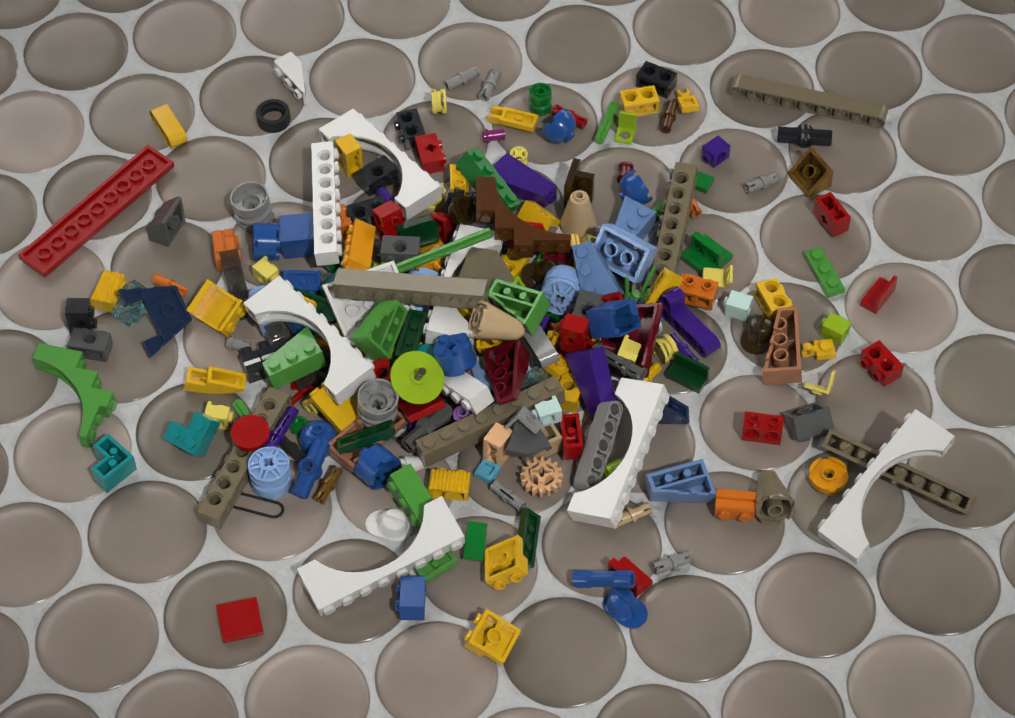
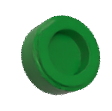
[289,416,308,436]

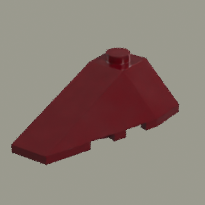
[483,339,529,405]

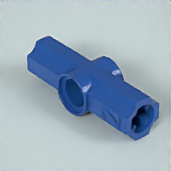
[290,439,331,500]

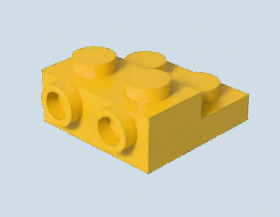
[485,535,528,590]
[463,609,521,666]

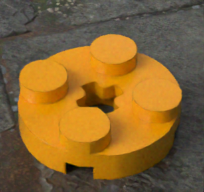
[809,457,849,496]

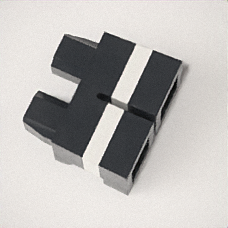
[241,340,277,384]

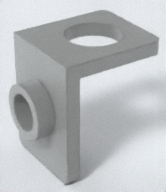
[504,406,543,434]

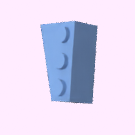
[615,196,656,240]
[572,241,625,296]
[644,459,716,503]

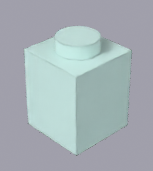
[723,290,753,322]

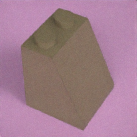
[458,247,514,305]

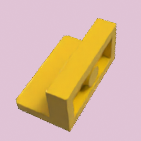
[517,200,561,231]
[644,267,683,304]

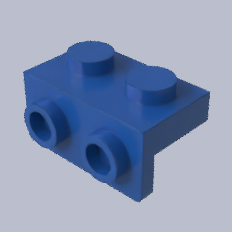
[283,270,322,295]

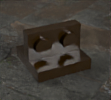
[564,158,595,209]

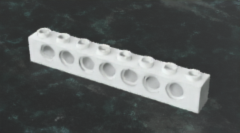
[311,141,343,266]

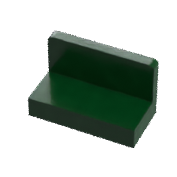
[397,214,439,248]
[666,351,710,394]

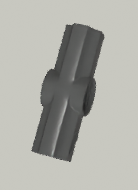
[401,403,454,453]

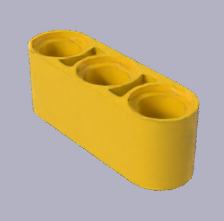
[149,104,188,149]

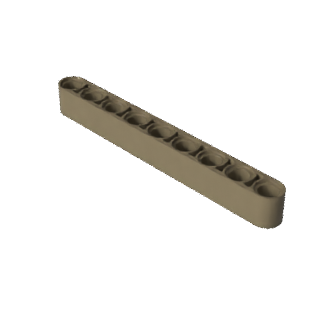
[730,74,888,128]

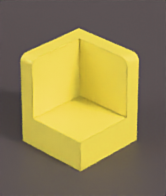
[617,334,641,363]

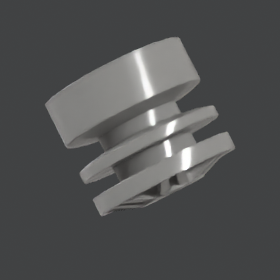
[230,181,274,231]
[356,378,399,428]

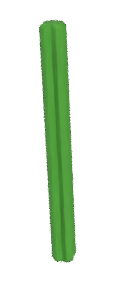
[395,228,493,273]

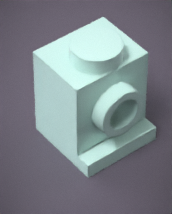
[531,395,562,428]

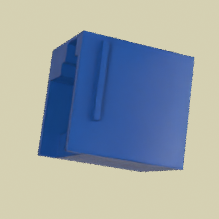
[279,212,314,259]
[586,298,641,339]

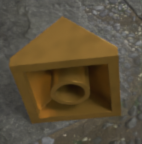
[788,146,834,197]

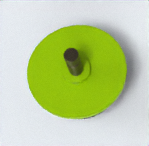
[390,351,444,404]

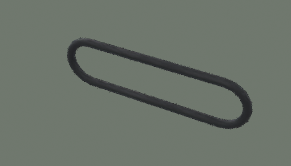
[233,492,284,518]

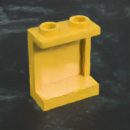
[187,279,247,337]
[307,382,358,435]

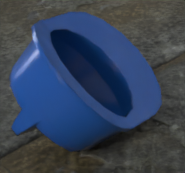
[603,588,648,629]

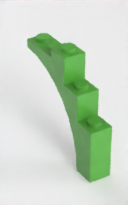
[33,343,117,448]

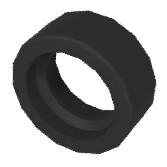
[256,99,291,133]

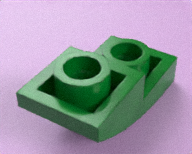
[463,521,488,562]

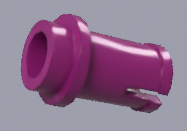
[482,128,505,143]

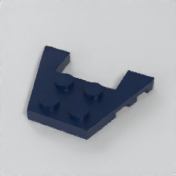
[117,286,193,358]

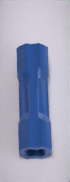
[572,570,636,588]

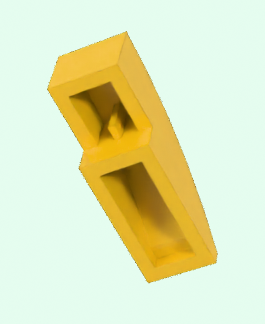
[183,366,246,394]

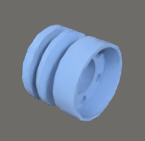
[541,265,581,315]
[248,447,292,499]

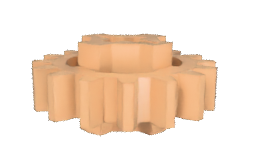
[520,456,563,498]

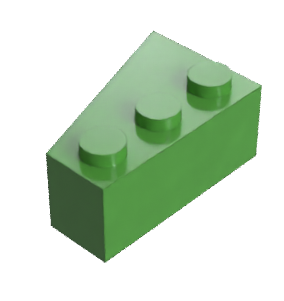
[488,279,551,336]
[350,300,408,360]
[262,327,327,389]
[385,463,433,530]

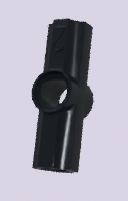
[777,124,833,148]

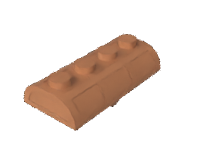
[328,411,409,472]

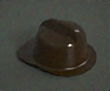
[447,196,476,225]
[521,260,559,289]
[740,313,774,355]

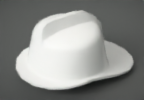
[365,509,413,541]

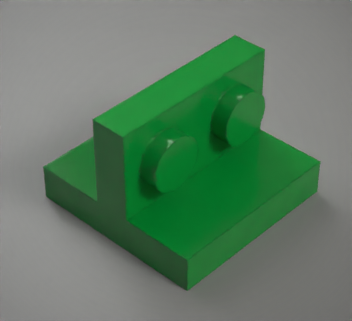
[680,231,733,276]

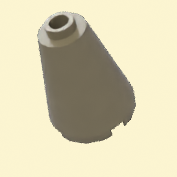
[755,470,795,525]

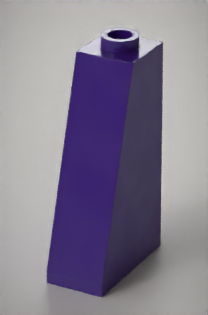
[493,153,557,208]
[565,347,616,421]

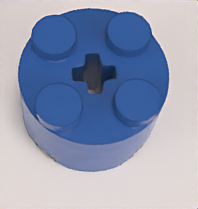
[252,223,280,260]
[433,333,477,377]
[353,443,400,490]

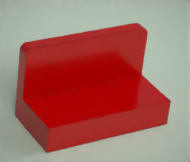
[860,275,898,314]
[608,557,653,597]

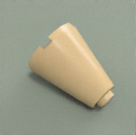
[560,190,597,240]
[468,300,525,340]

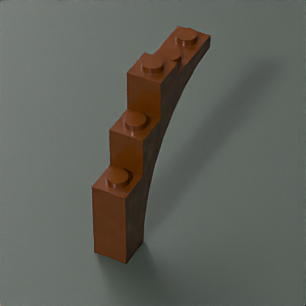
[476,177,571,258]

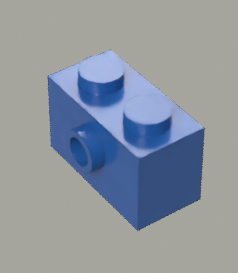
[396,576,426,620]

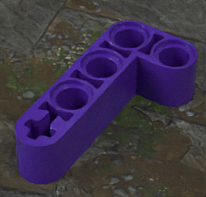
[659,286,721,358]

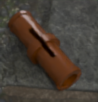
[660,99,678,134]

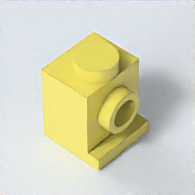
[252,256,282,286]
[205,401,235,431]

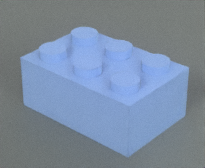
[594,223,658,283]

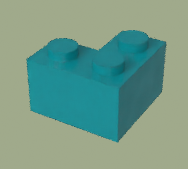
[163,412,221,457]
[91,434,137,493]

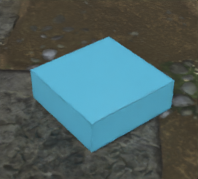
[474,458,501,484]

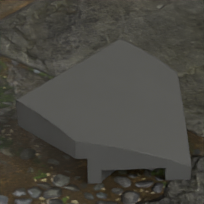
[507,419,552,460]

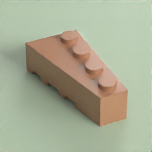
[762,307,802,385]

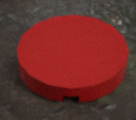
[230,415,270,452]

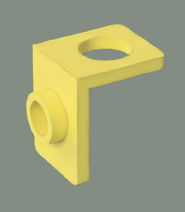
[703,265,733,288]
[804,370,836,395]

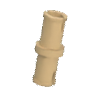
[616,502,652,528]

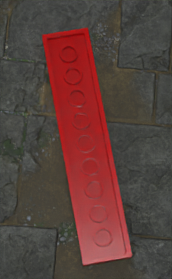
[18,145,175,278]

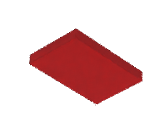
[398,395,446,423]

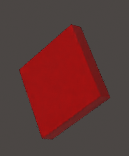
[216,597,264,643]

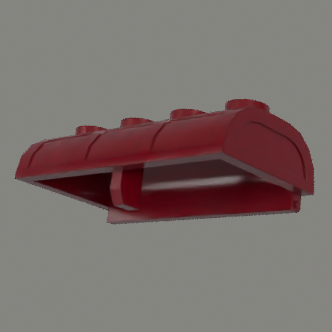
[613,303,664,379]

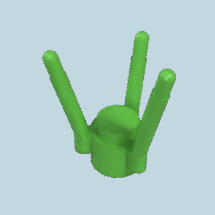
[623,266,656,303]

